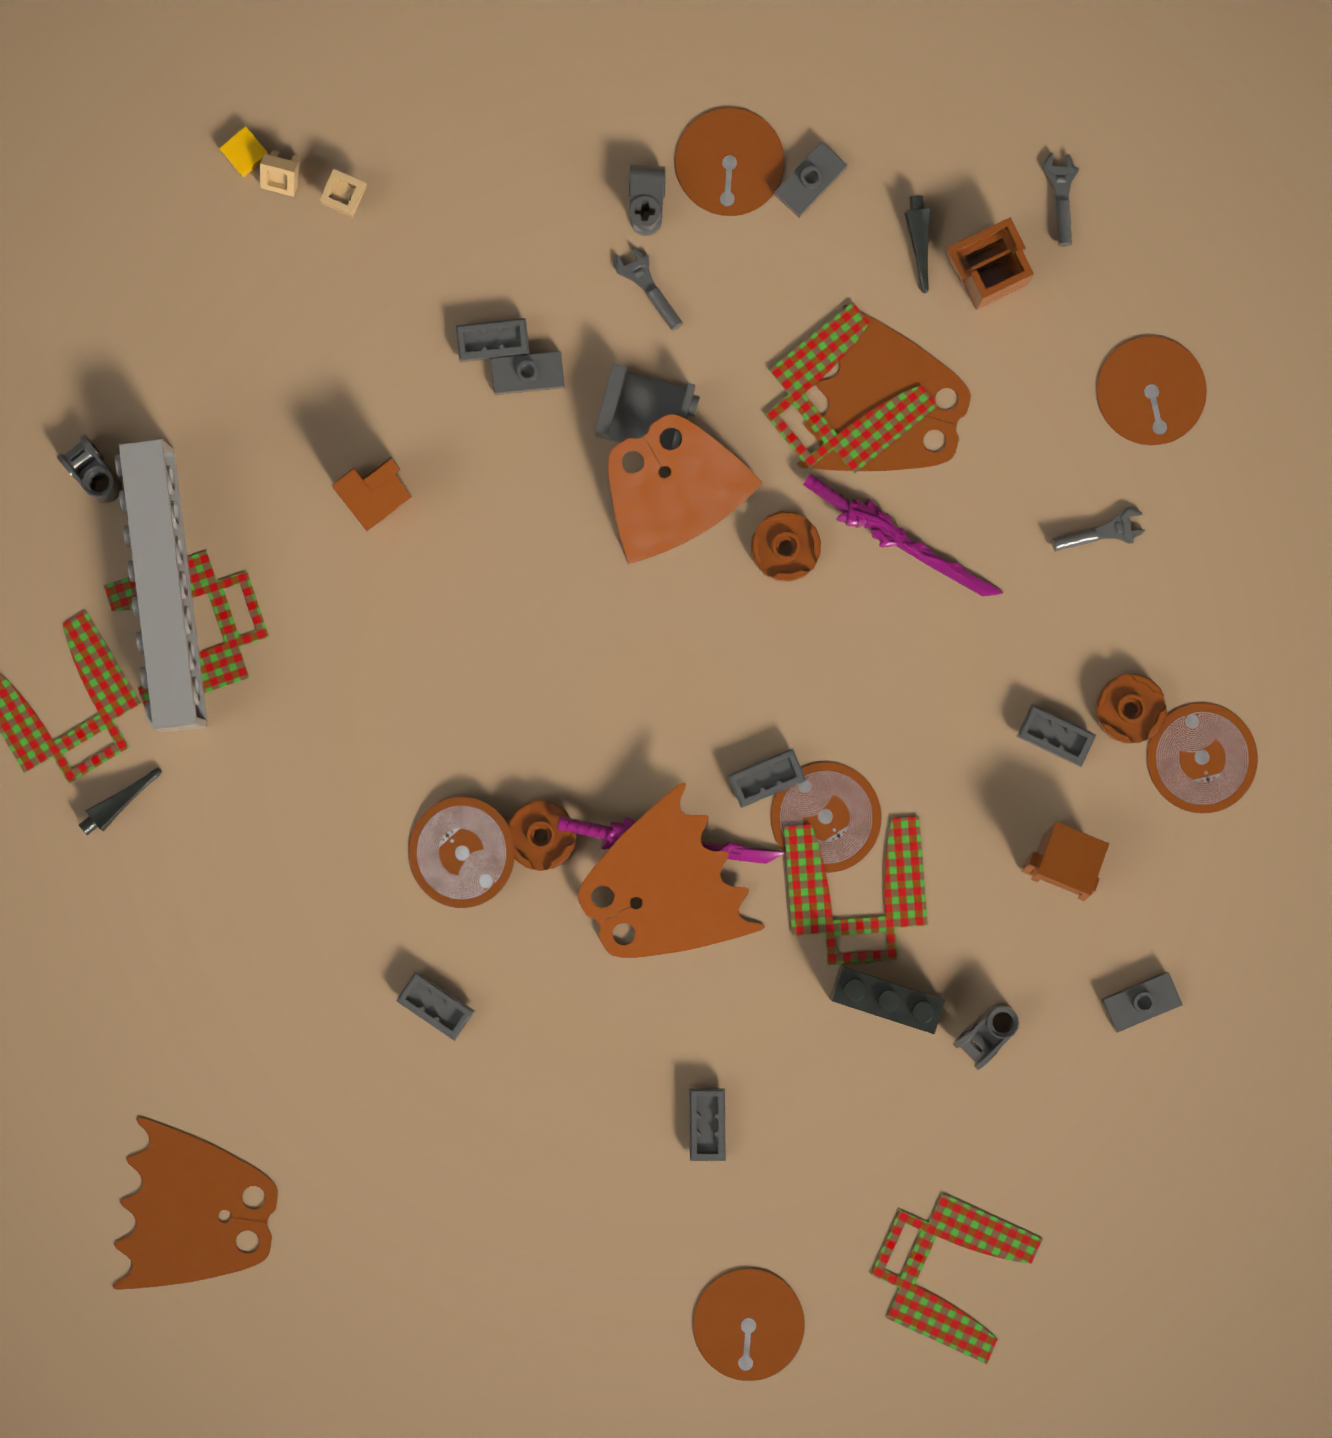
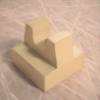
[260,150,300,197]
[319,169,367,217]

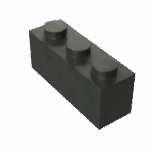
[829,965,945,1035]

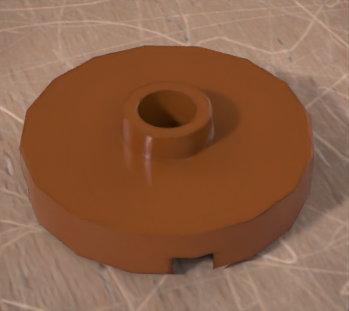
[751,511,821,582]
[1095,674,1167,744]
[508,800,576,871]

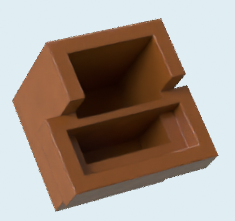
[945,217,1034,310]
[332,457,412,531]
[1021,822,1110,901]

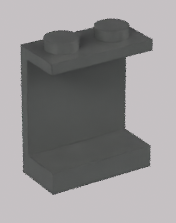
[595,363,700,450]

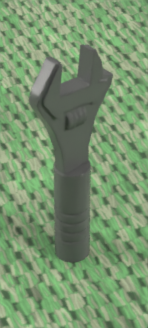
[1043,153,1079,247]
[615,247,683,331]
[1051,507,1145,552]

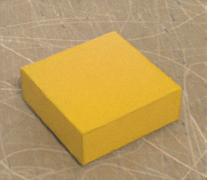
[219,126,269,178]

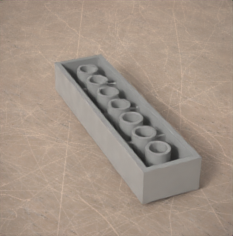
[115,439,208,733]

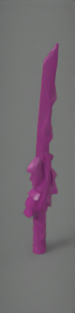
[803,473,1003,597]
[557,816,785,864]

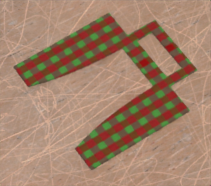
[765,302,938,474]
[103,550,269,708]
[0,610,141,784]
[784,816,928,965]
[871,1193,1042,1364]

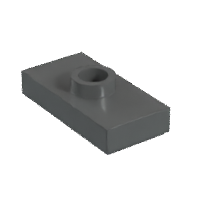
[774,142,847,218]
[456,318,530,362]
[491,351,565,395]
[1016,704,1096,767]
[727,748,807,808]
[396,971,475,1041]
[1102,972,1183,1033]
[689,1088,726,1161]

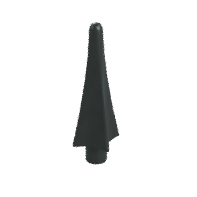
[904,195,931,293]
[78,768,162,835]

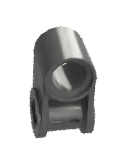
[629,165,666,236]
[56,434,122,503]
[952,1003,1019,1070]

